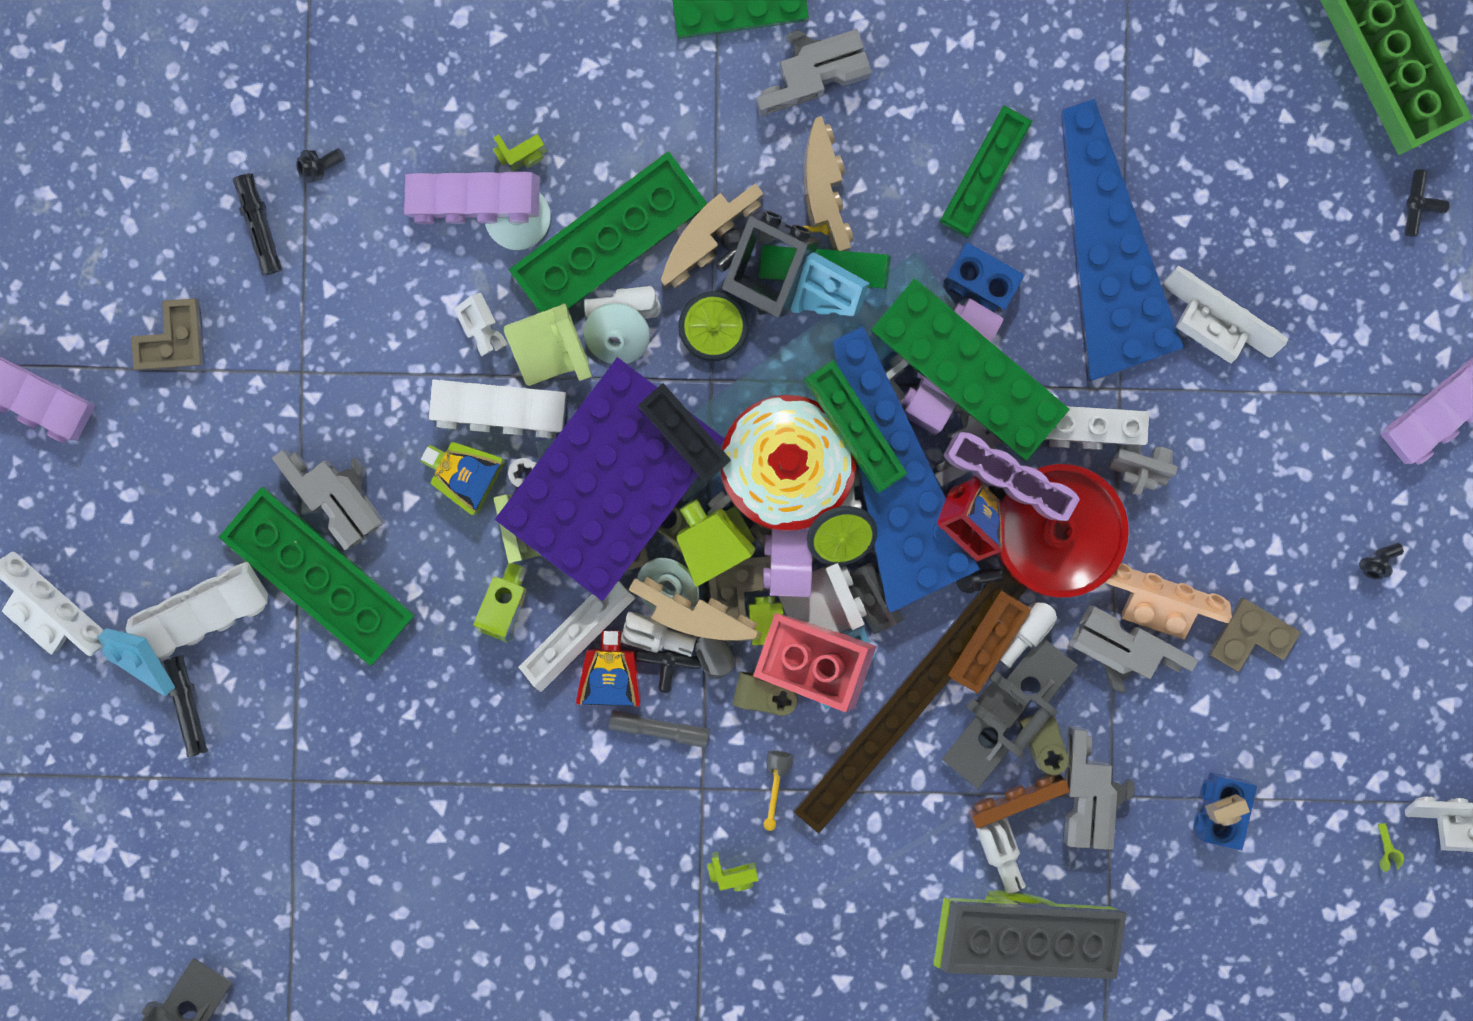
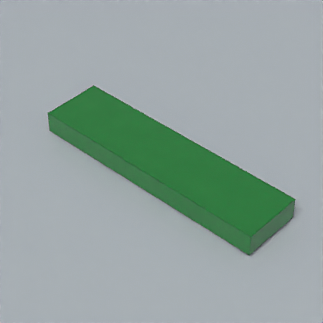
[938,105,1032,238]
[758,245,891,290]
[803,359,908,493]

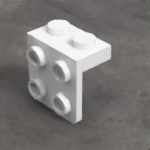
[779,563,867,632]

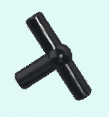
[1405,169,1450,237]
[635,649,701,693]

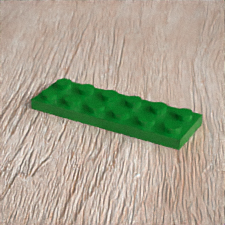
[508,151,708,313]
[870,278,1070,461]
[218,487,415,666]

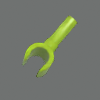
[1378,823,1404,872]

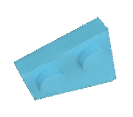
[790,252,869,316]
[97,628,175,696]

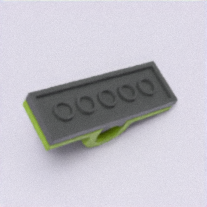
[933,890,1127,979]

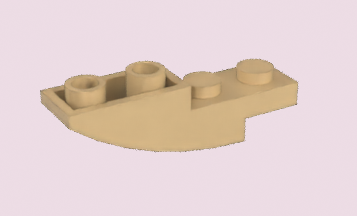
[803,116,854,251]
[661,183,763,289]
[629,577,762,641]

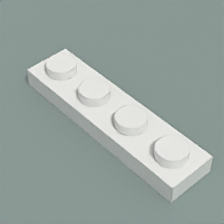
[519,580,635,692]

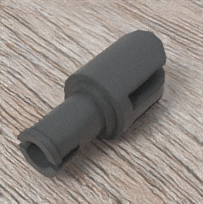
[694,636,734,679]

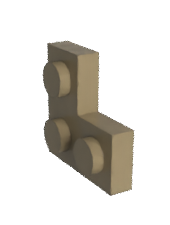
[131,298,204,370]
[709,556,770,619]
[1208,598,1301,672]

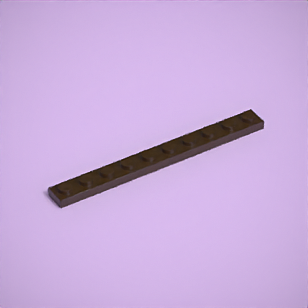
[793,564,1027,834]

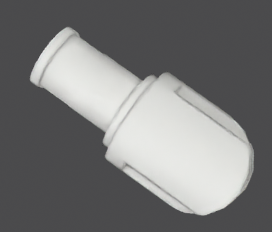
[584,286,661,319]
[1000,602,1057,668]
[621,611,697,657]
[976,817,1026,893]

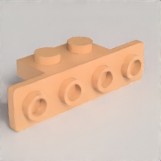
[1105,563,1232,640]

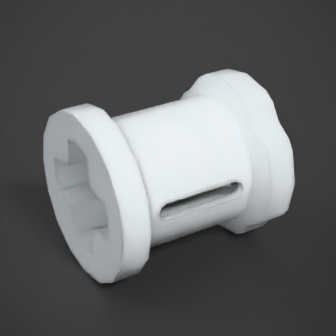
[508,458,537,487]

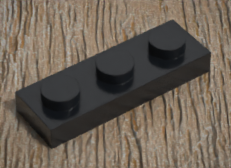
[637,383,732,483]

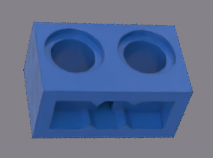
[943,242,1025,313]
[1193,772,1257,851]

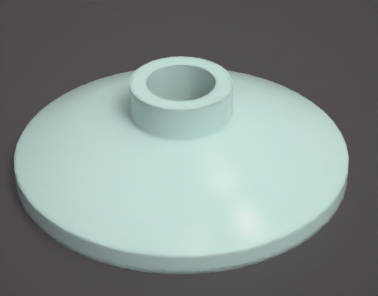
[485,192,551,250]
[584,303,650,364]
[637,558,699,612]

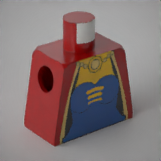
[937,476,1005,561]
[576,630,641,707]

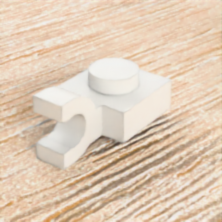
[454,293,508,356]

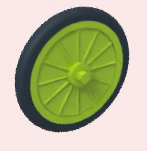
[678,291,749,361]
[807,506,877,566]

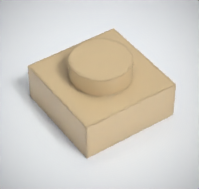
[1205,794,1250,826]

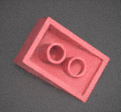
[753,613,877,713]

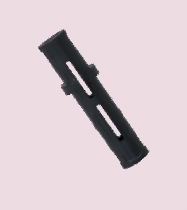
[232,173,283,276]
[162,655,208,757]

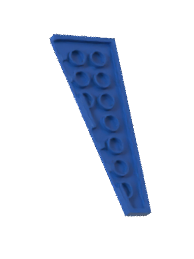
[1061,98,1184,382]
[832,326,980,613]

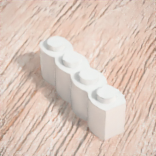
[429,380,568,439]
[126,562,268,660]

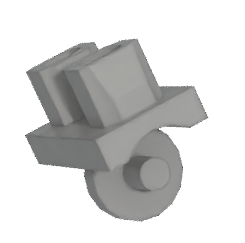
[1109,444,1178,496]

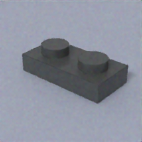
[848,561,904,634]

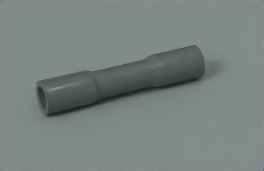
[609,710,710,748]

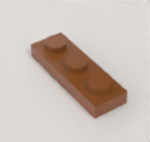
[948,591,1032,694]
[968,774,1070,829]

